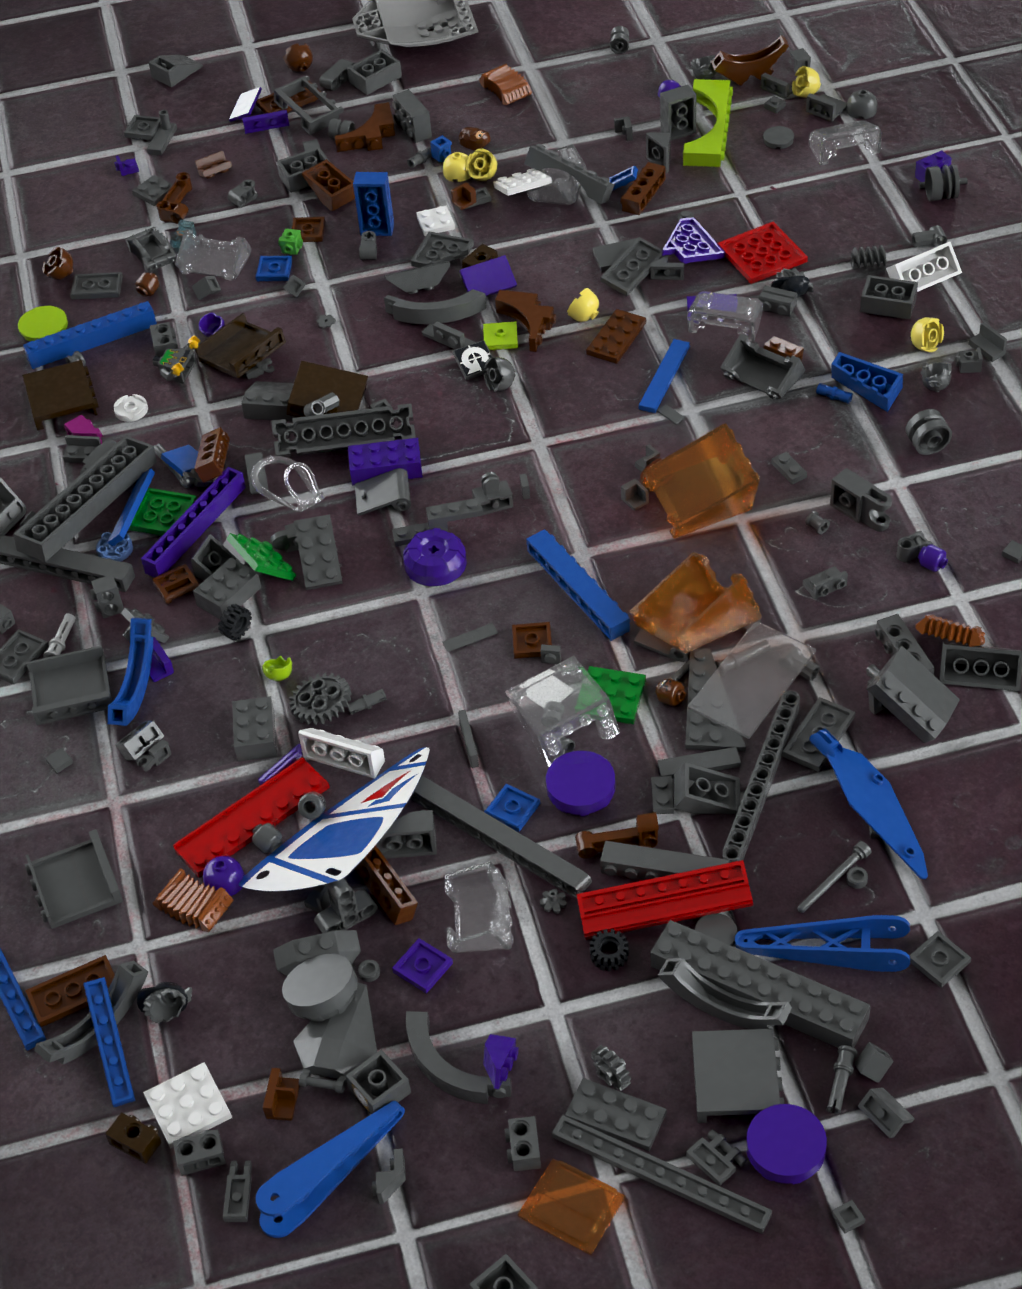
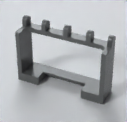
[274,75,344,135]

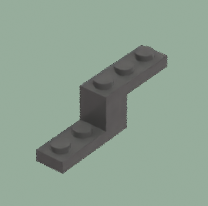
[392,498,483,547]

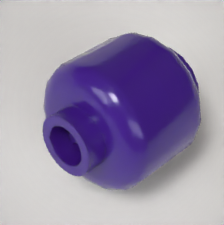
[918,544,948,572]

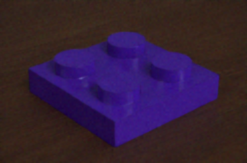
[392,938,453,994]

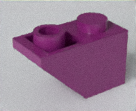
[64,415,103,444]

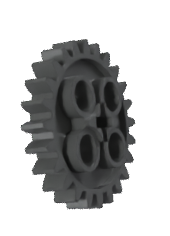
[289,673,352,725]

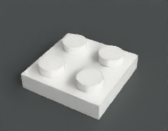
[416,205,455,236]

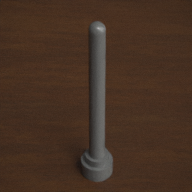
[797,841,872,913]

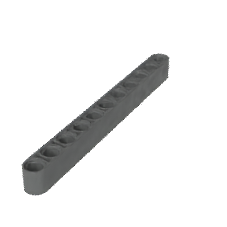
[722,690,800,863]
[410,775,592,898]

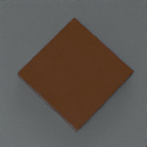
[292,217,325,242]
[512,622,552,659]

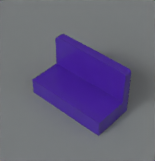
[149,637,174,682]

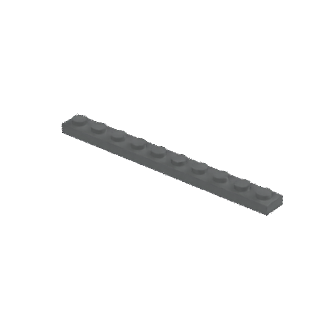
[552,1115,772,1234]

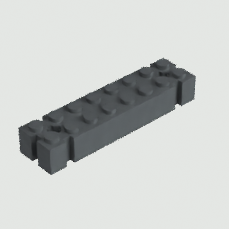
[271,404,416,459]

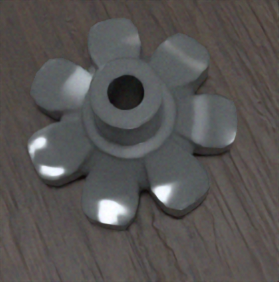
[540,889,567,914]

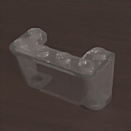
[445,861,514,953]

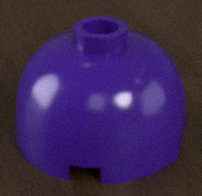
[203,856,245,896]

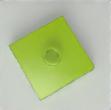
[483,321,518,350]

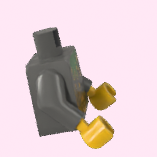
[153,335,200,383]

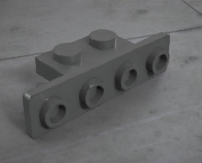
[422,322,476,350]

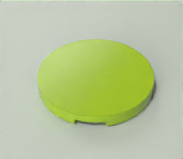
[18,306,68,341]

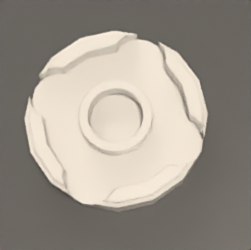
[114,394,148,422]

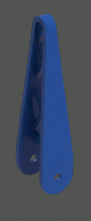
[735,915,910,972]
[256,1101,405,1238]

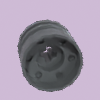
[925,164,960,201]

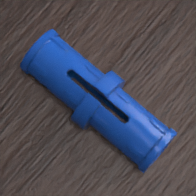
[816,383,853,404]

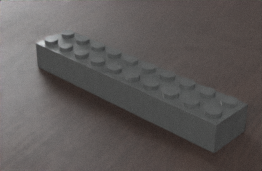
[13,436,157,562]
[650,920,871,1048]

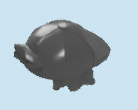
[690,55,716,80]
[920,362,952,392]

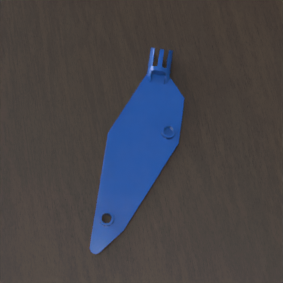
[809,728,928,879]

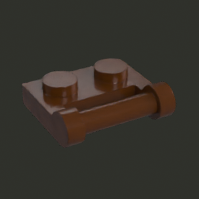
[152,564,199,604]

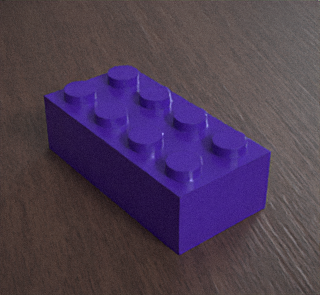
[348,438,423,486]

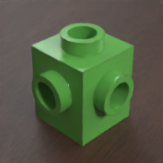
[278,229,303,255]

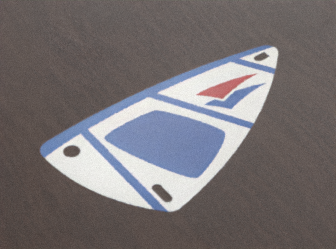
[239,747,430,891]

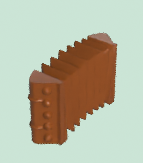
[479,64,532,105]
[915,614,985,647]
[152,868,234,932]

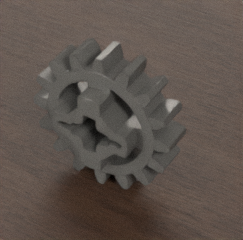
[591,1045,631,1091]

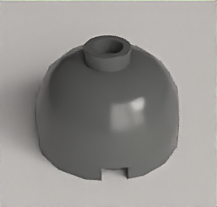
[847,89,878,119]
[484,357,516,392]

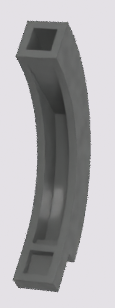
[384,289,487,324]
[658,958,792,1029]
[34,960,149,1064]
[406,1011,512,1104]

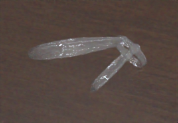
[250,456,325,512]

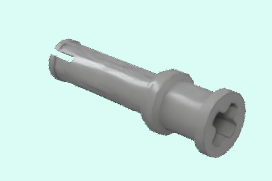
[43,614,76,658]

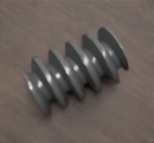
[851,245,886,269]

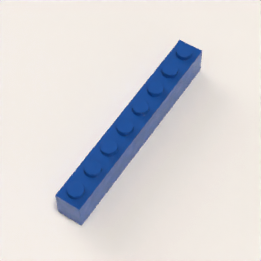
[23,301,157,369]
[526,529,631,641]

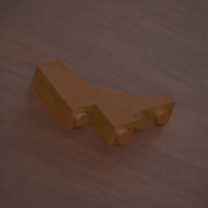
[711,35,789,86]
[335,102,395,152]
[495,290,556,352]

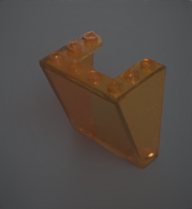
[642,423,760,539]
[629,552,762,654]

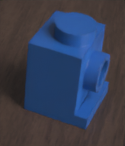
[430,135,452,162]

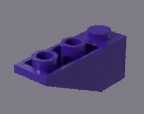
[483,1034,519,1089]

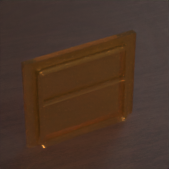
[517,1159,626,1255]

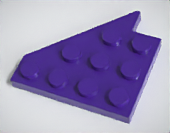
[662,217,725,264]

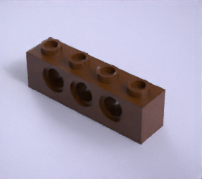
[620,162,666,215]
[194,427,230,483]
[354,845,418,925]

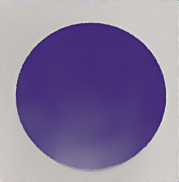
[403,528,467,586]
[546,751,615,817]
[746,1104,827,1184]

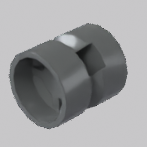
[610,26,629,54]
[328,118,355,139]

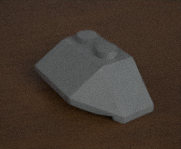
[384,261,450,294]
[273,930,361,976]

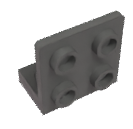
[806,93,847,121]

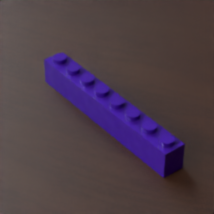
[141,467,246,578]

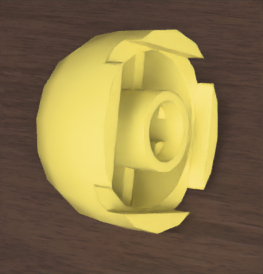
[792,66,821,98]
[465,148,497,181]
[443,152,471,182]
[567,288,599,322]
[911,317,944,352]

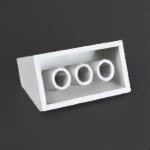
[886,242,962,292]
[298,728,385,779]

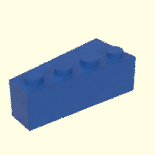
[831,352,903,412]

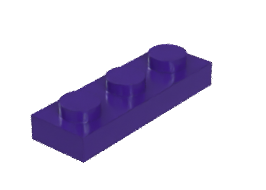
[242,110,290,134]

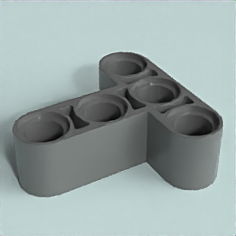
[314,878,377,933]

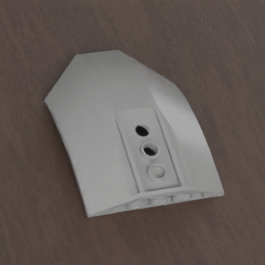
[352,0,478,47]

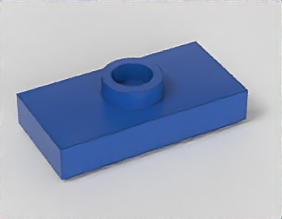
[609,166,638,191]

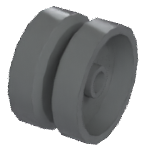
[906,409,952,455]

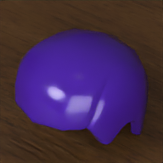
[658,80,681,98]
[198,312,225,338]

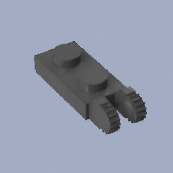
[223,1160,252,1222]

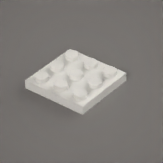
[493,169,552,196]
[143,1062,232,1149]

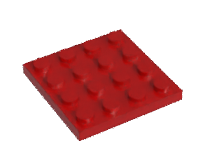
[717,221,808,284]

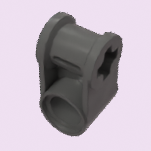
[227,179,258,208]
[359,231,377,260]
[896,531,933,562]

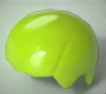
[262,656,292,681]

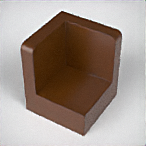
[451,182,477,210]

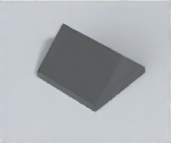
[646,132,671,173]
[191,534,237,580]

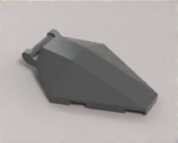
[293,983,377,1094]

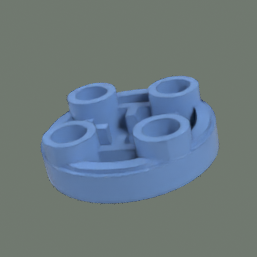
[96,532,133,562]

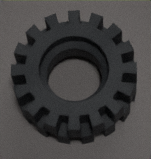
[218,604,252,641]
[590,929,629,971]

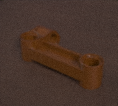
[156,172,192,224]
[575,812,659,859]

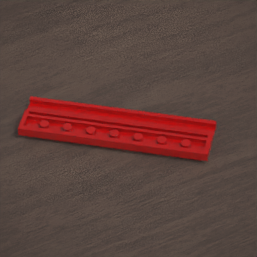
[173,757,330,878]
[576,860,753,940]

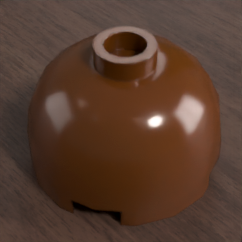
[283,43,313,72]
[42,246,73,279]

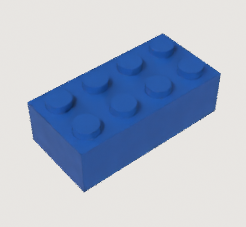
[353,172,394,236]

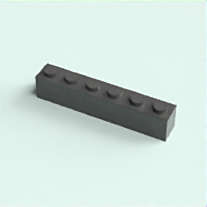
[600,841,729,880]

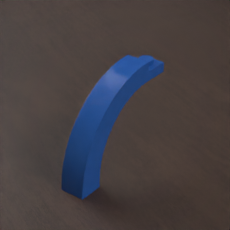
[107,618,153,726]

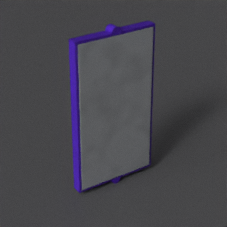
[229,87,262,122]

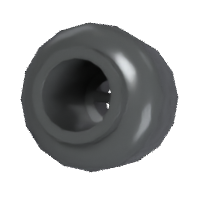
[298,792,326,819]
[252,823,283,853]

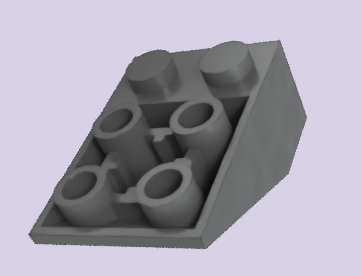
[148,55,203,87]

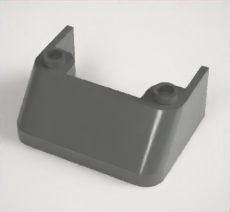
[0,477,26,538]

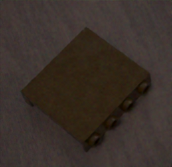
[195,313,286,378]
[22,360,99,431]
[286,361,368,417]

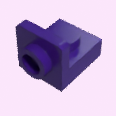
[114,155,139,176]

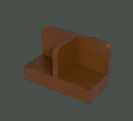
[263,1068,300,1121]

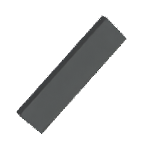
[657,747,741,778]

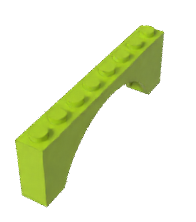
[683,79,733,167]

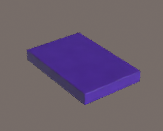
[459,255,517,296]

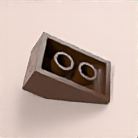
[302,159,355,211]

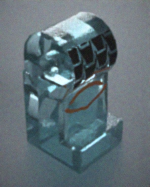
[170,220,196,250]

